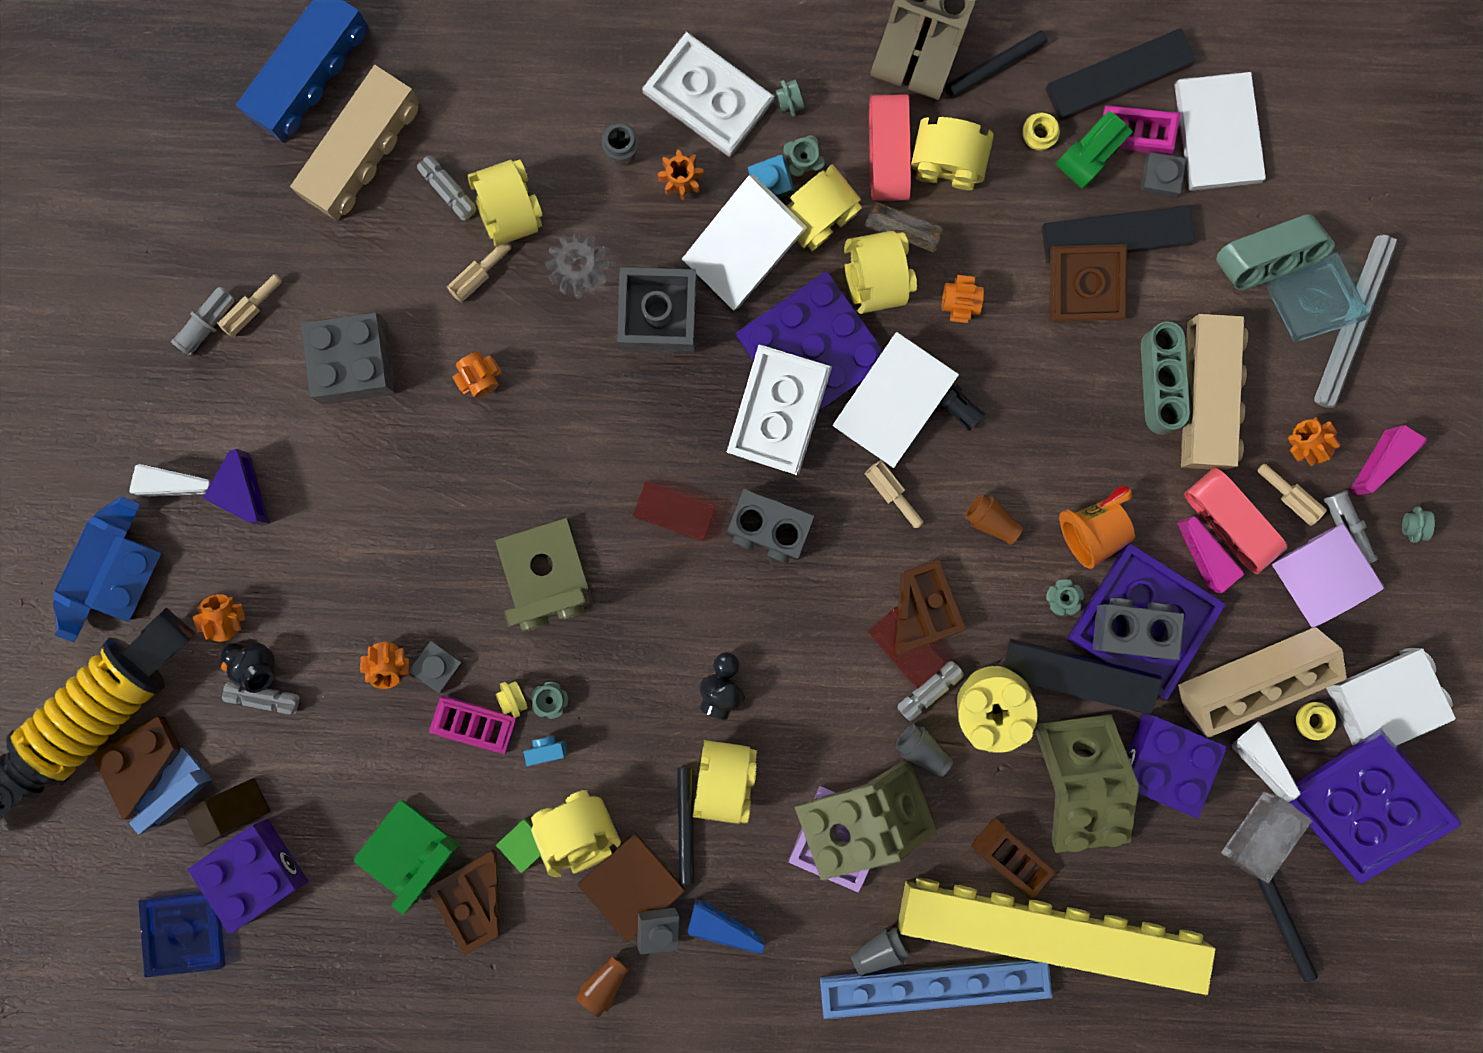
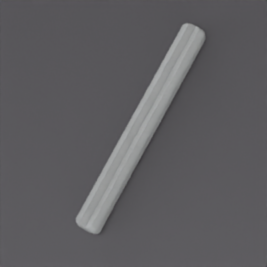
[1314,234,1398,408]

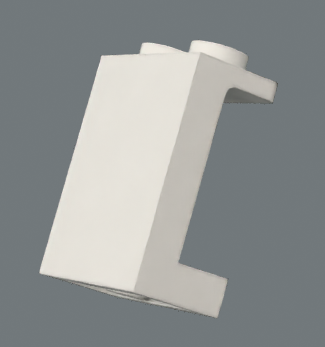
[1327,648,1456,746]

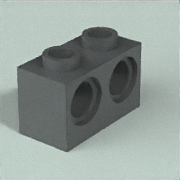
[727,489,814,564]
[1092,598,1184,660]

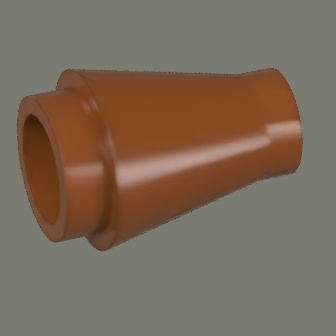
[965,494,1023,545]
[575,956,630,1017]

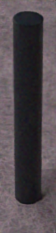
[946,30,1047,98]
[677,767,694,884]
[1255,869,1318,982]

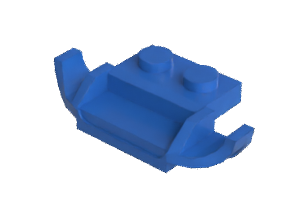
[53,496,162,642]

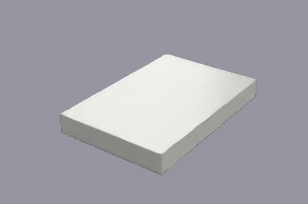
[642,32,774,157]
[1175,72,1266,191]
[682,174,807,310]
[832,332,959,468]
[727,344,832,475]

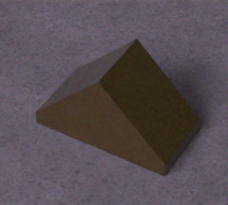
[184,778,271,847]

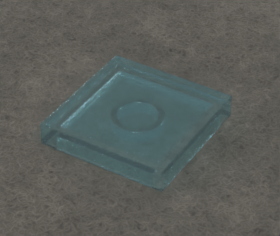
[1265,253,1369,342]

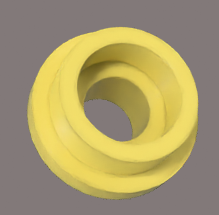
[1022,113,1060,151]
[496,681,528,718]
[1296,702,1336,740]

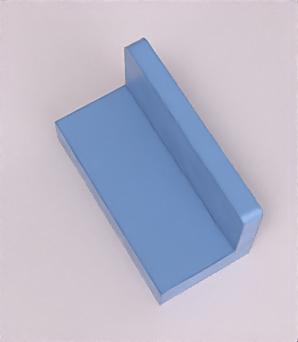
[129,747,212,835]

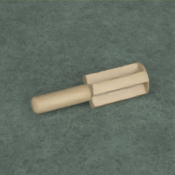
[446,243,511,303]
[217,274,282,338]
[865,460,923,528]
[1258,464,1327,526]

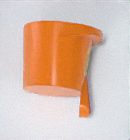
[1059,486,1135,569]

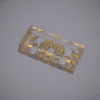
[865,202,943,252]

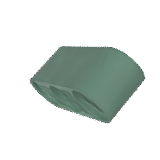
[1216,214,1335,290]
[1141,321,1190,435]

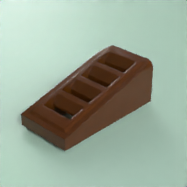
[972,818,1057,899]

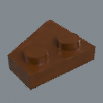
[895,559,966,655]
[92,716,181,820]
[427,849,500,956]

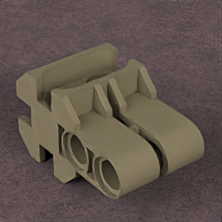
[870,0,976,101]

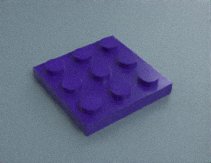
[735,271,883,412]
[1067,543,1226,700]
[1289,729,1462,884]

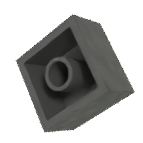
[617,267,697,353]
[300,312,397,405]

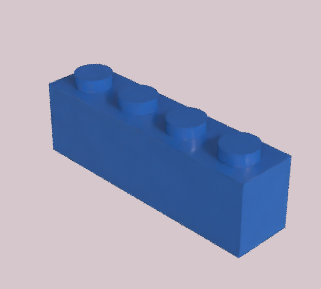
[235,0,368,143]

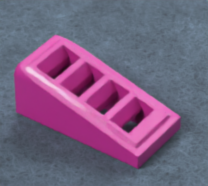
[1103,106,1180,156]
[1350,425,1427,496]
[1177,516,1244,594]
[429,695,517,754]

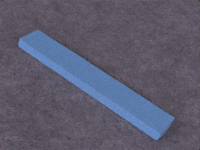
[820,958,1053,1019]

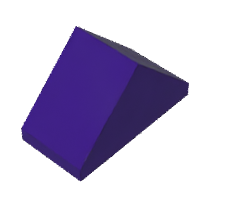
[203,448,270,526]

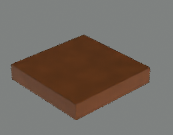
[1050,244,1127,322]
[577,832,685,943]

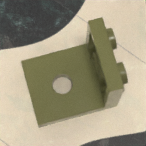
[495,518,594,631]
[1036,714,1139,853]
[794,761,937,881]

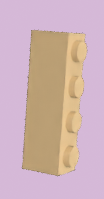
[290,65,420,222]
[1181,314,1248,470]
[1178,627,1347,738]

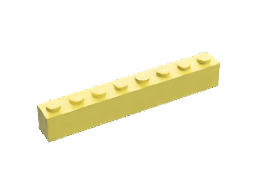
[897,878,1215,995]

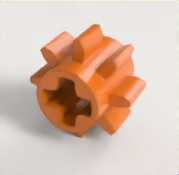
[657,150,704,200]
[941,275,984,323]
[452,352,502,398]
[1287,417,1340,466]
[193,594,245,642]
[360,642,409,689]

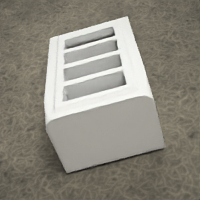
[129,464,212,497]
[1232,721,1300,803]

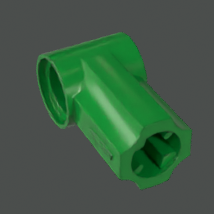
[1055,110,1133,190]

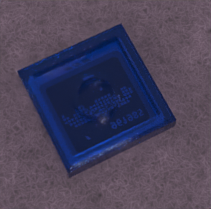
[138,891,226,978]

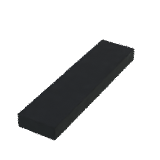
[1045,28,1196,121]
[1041,206,1195,263]
[1003,639,1162,715]

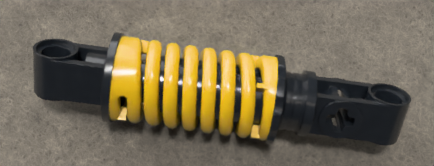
[0,607,196,819]

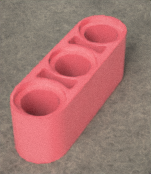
[869,94,911,201]
[1184,468,1288,574]

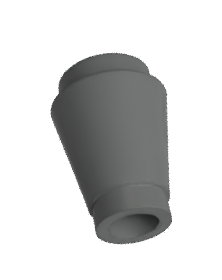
[601,123,639,166]
[895,724,953,778]
[851,927,911,976]

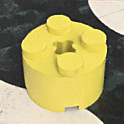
[911,117,994,190]
[468,160,543,247]
[786,164,862,251]
[844,231,917,314]
[957,666,1037,753]
[693,740,757,824]
[531,790,621,877]

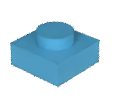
[748,155,795,199]
[523,735,569,766]

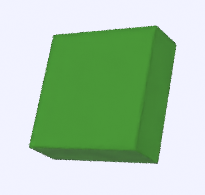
[496,817,541,873]

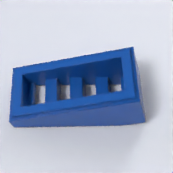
[688,898,765,954]

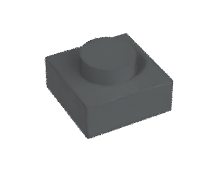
[1140,152,1186,198]
[409,641,464,693]
[637,908,679,955]

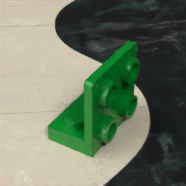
[354,800,460,915]

